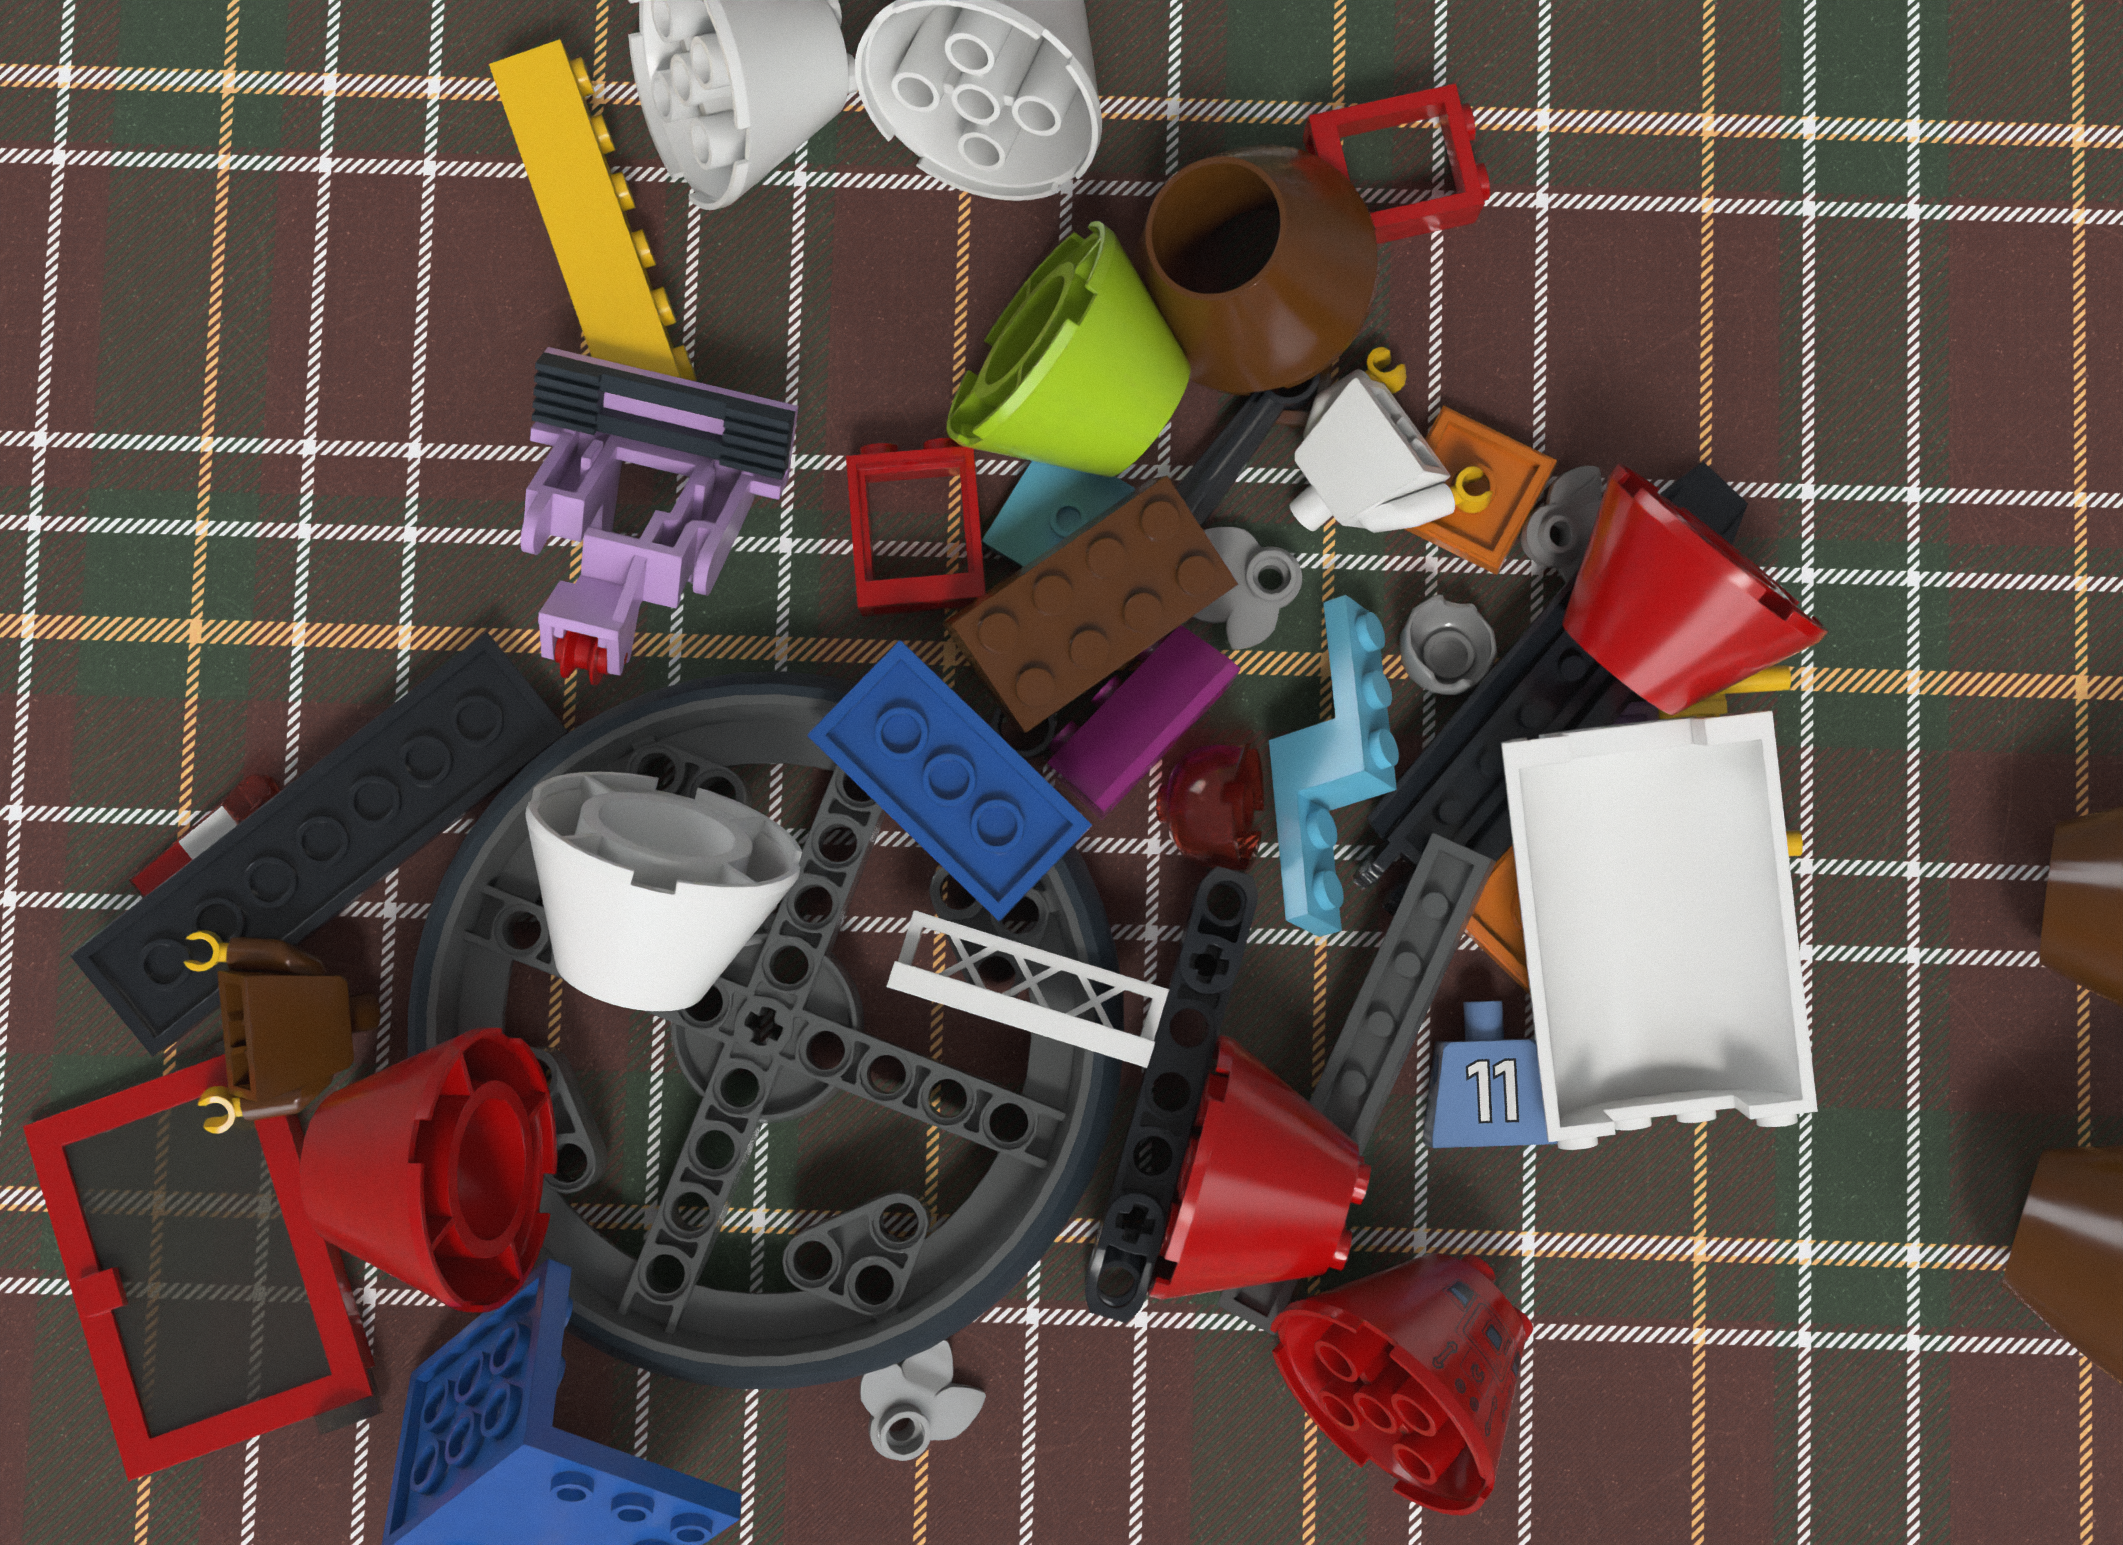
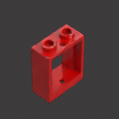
[1303,84,1490,244]
[846,438,986,617]

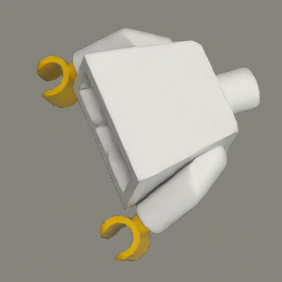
[1290,347,1493,533]

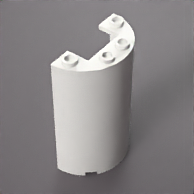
[1501,711,1818,1150]

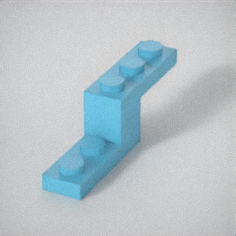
[1269,595,1399,937]

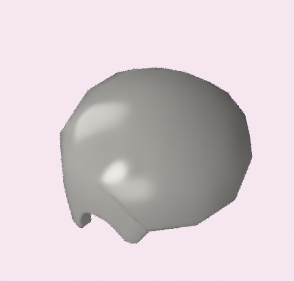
[1399,595,1498,695]

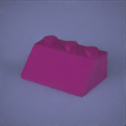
[1047,625,1241,821]

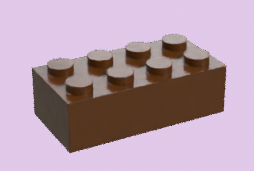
[942,475,1238,733]

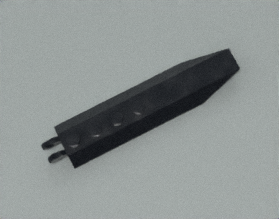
[1353,461,1748,916]

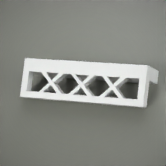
[887,910,1169,1068]

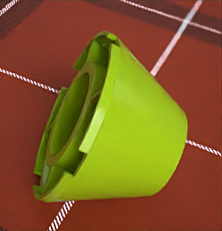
[947,221,1191,477]

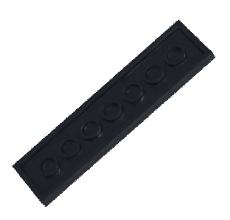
[70,632,569,1057]

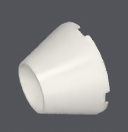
[525,772,802,1011]

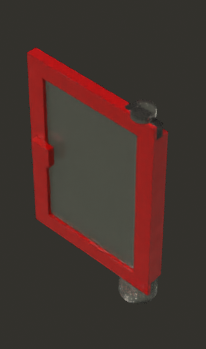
[23,1040,384,1481]

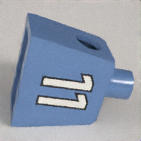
[1423,1001,1557,1148]

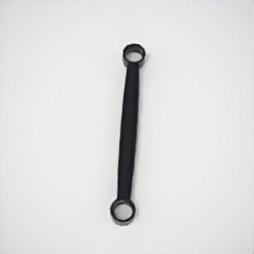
[992,373,1320,760]

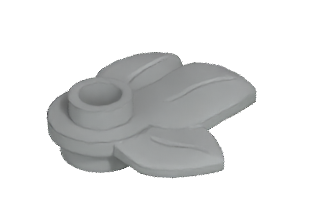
[1520,466,1602,583]
[1192,527,1302,650]
[859,1339,986,1461]

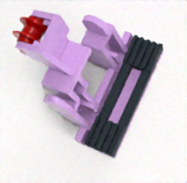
[520,347,798,686]

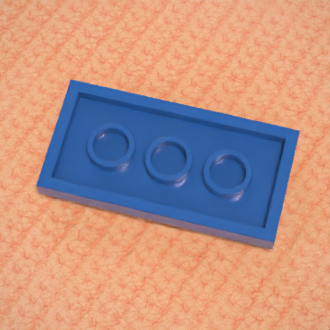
[807,640,1092,922]

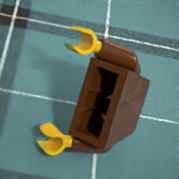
[184,930,381,1133]

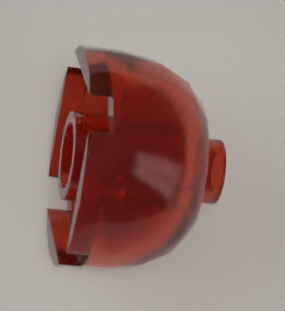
[1156,742,1265,870]

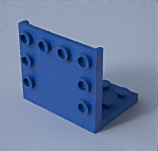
[382,1258,742,1545]

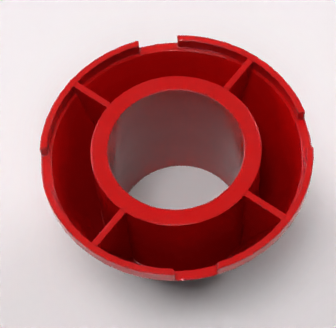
[1562,463,1829,715]
[300,1027,557,1313]

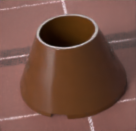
[1133,144,1380,395]
[2039,805,2123,1009]
[2001,1145,2123,1387]

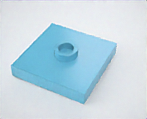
[982,461,1135,568]

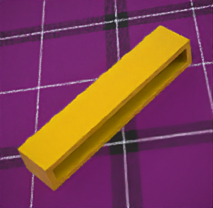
[489,39,697,381]

